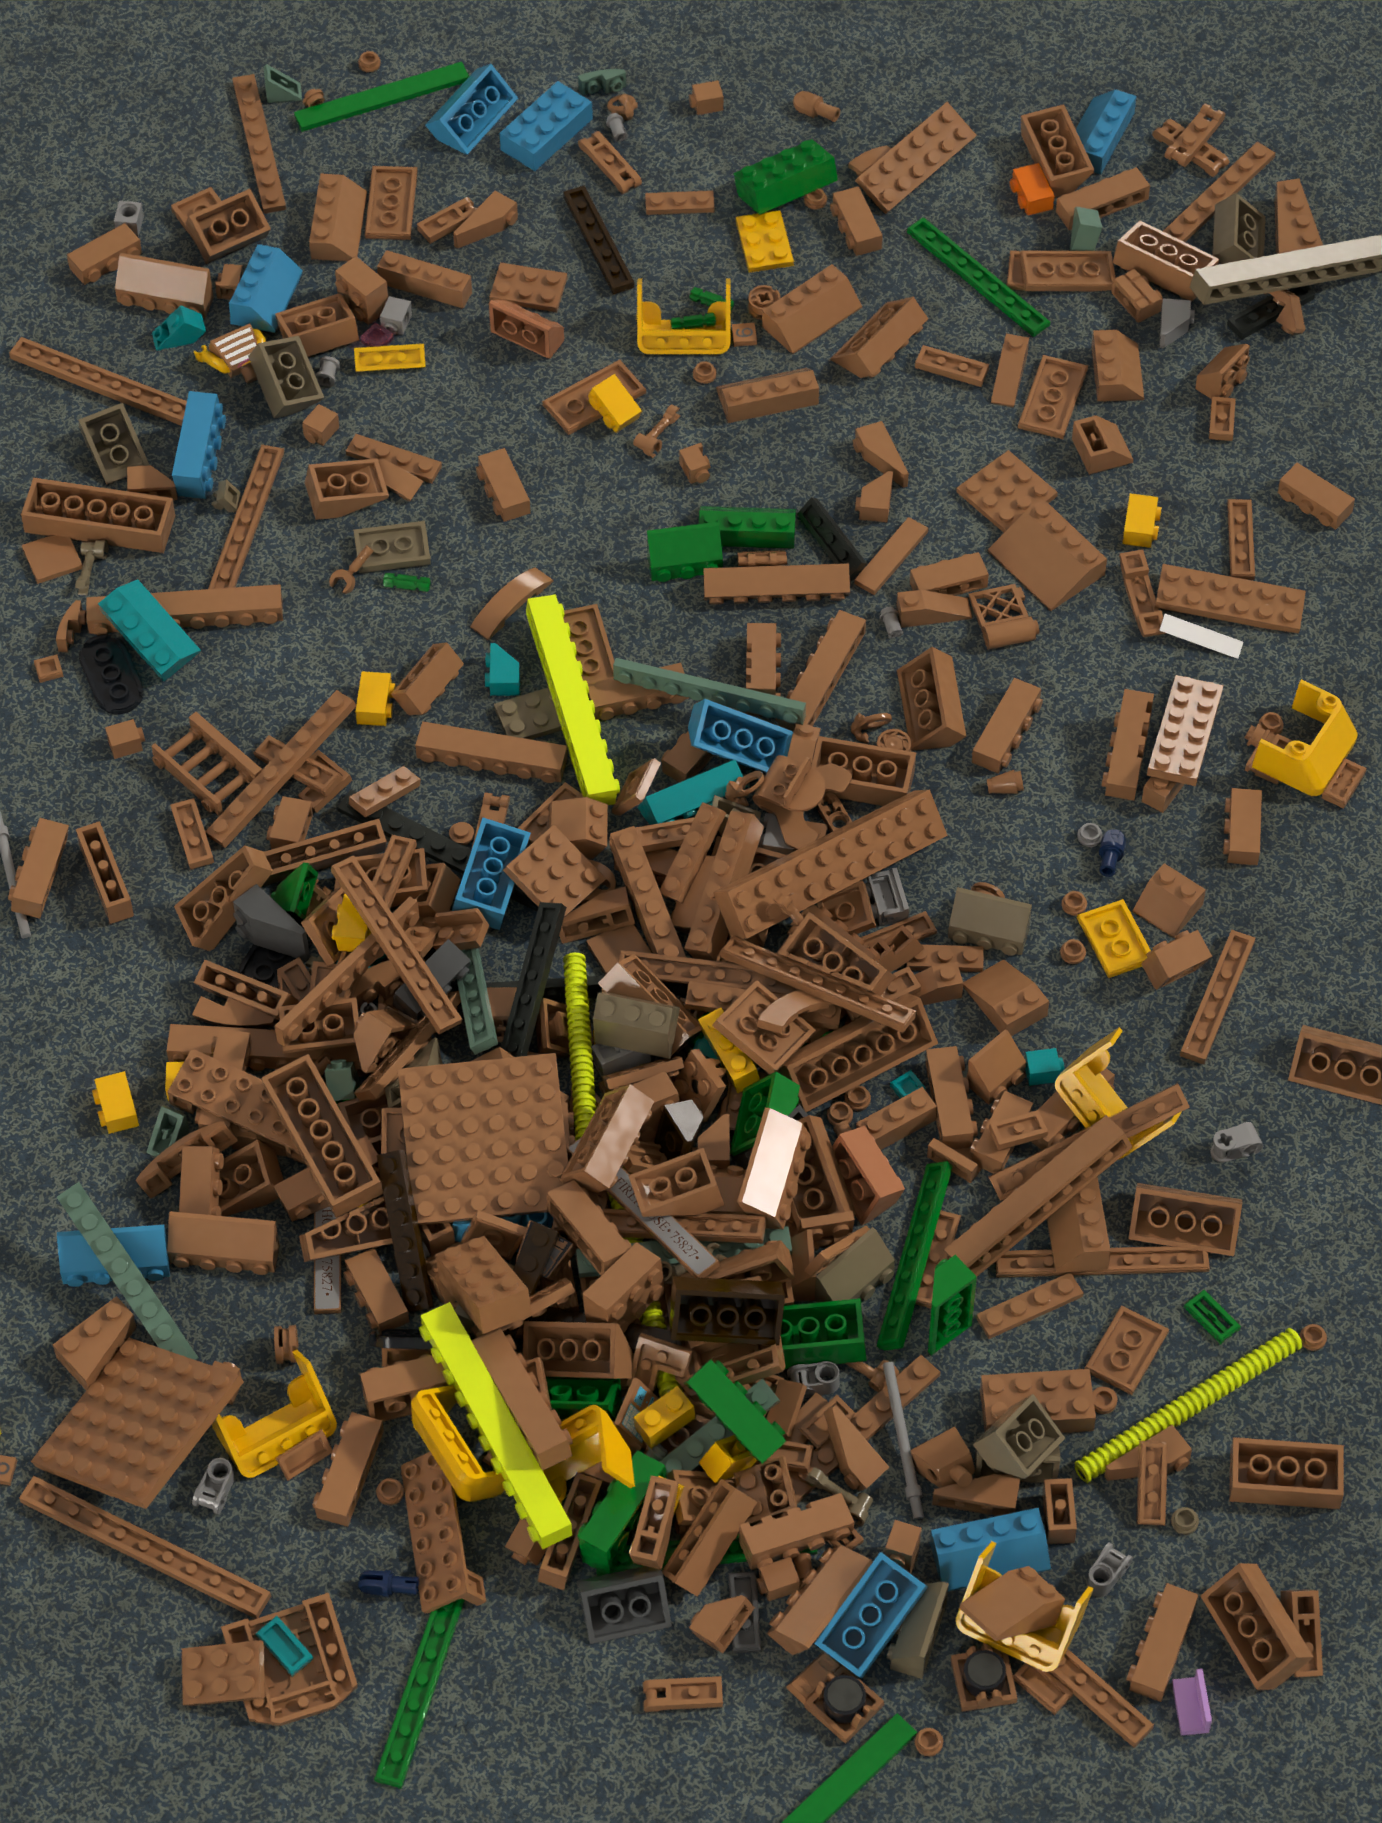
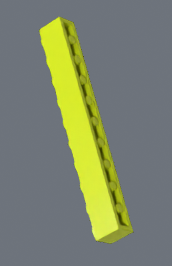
[526,594,620,805]
[419,1302,572,1550]

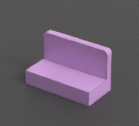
[1172,1669,1212,1736]

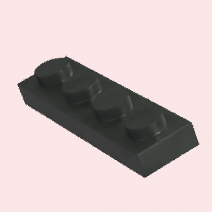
[1227,285,1315,340]
[797,497,867,581]

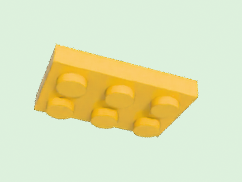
[736,210,794,273]

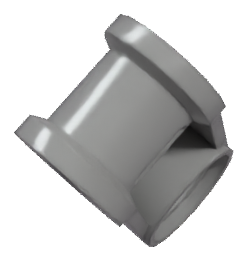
[1210,1122,1263,1163]
[787,1361,840,1398]
[192,1458,234,1515]
[1087,1542,1133,1597]

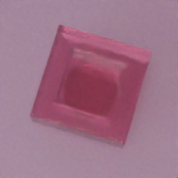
[360,322,394,347]

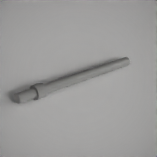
[0,811,31,939]
[883,1362,924,1520]

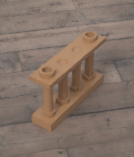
[151,712,262,816]

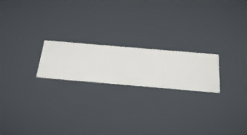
[1159,614,1243,659]

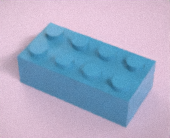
[499,81,593,171]
[172,391,226,499]
[452,818,531,930]
[814,1552,928,1679]

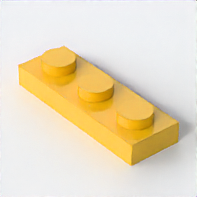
[354,344,426,372]

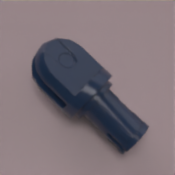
[1099,829,1126,877]
[358,1570,419,1598]

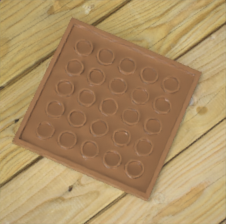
[398,1053,568,1225]
[31,1337,244,1509]

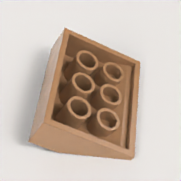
[988,499,1107,611]

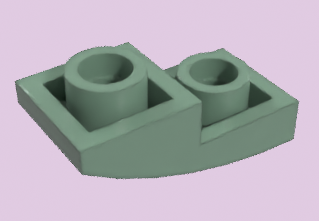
[578,69,626,96]

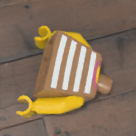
[193,323,266,384]

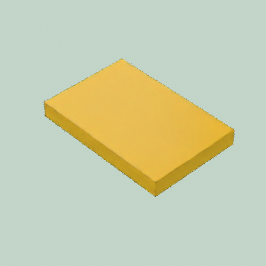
[1077,899,1151,978]

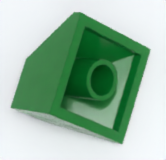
[271,862,318,921]

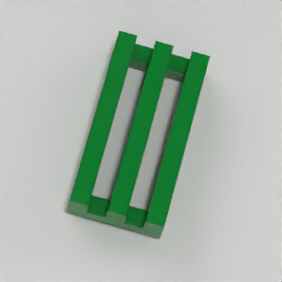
[1184,1290,1241,1345]

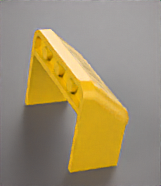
[637,278,731,354]
[1252,679,1358,796]
[1055,1027,1182,1160]
[212,1350,337,1478]
[411,1385,505,1502]
[543,1405,635,1503]
[956,1541,1094,1672]

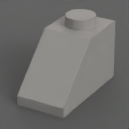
[1159,299,1195,348]

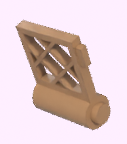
[968,584,1039,650]

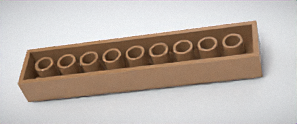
[713,789,948,939]

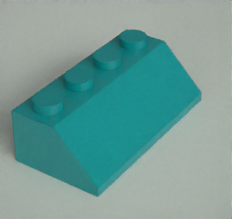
[98,579,201,681]
[638,760,748,825]

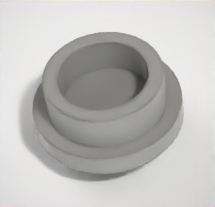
[1077,823,1103,847]

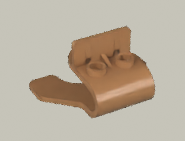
[752,755,852,850]

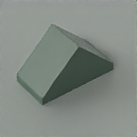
[264,64,302,103]
[1070,207,1102,251]
[146,1105,189,1157]

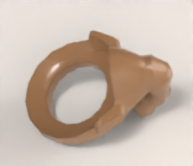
[607,94,638,120]
[851,713,892,743]
[725,771,764,806]

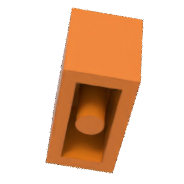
[1010,163,1054,216]

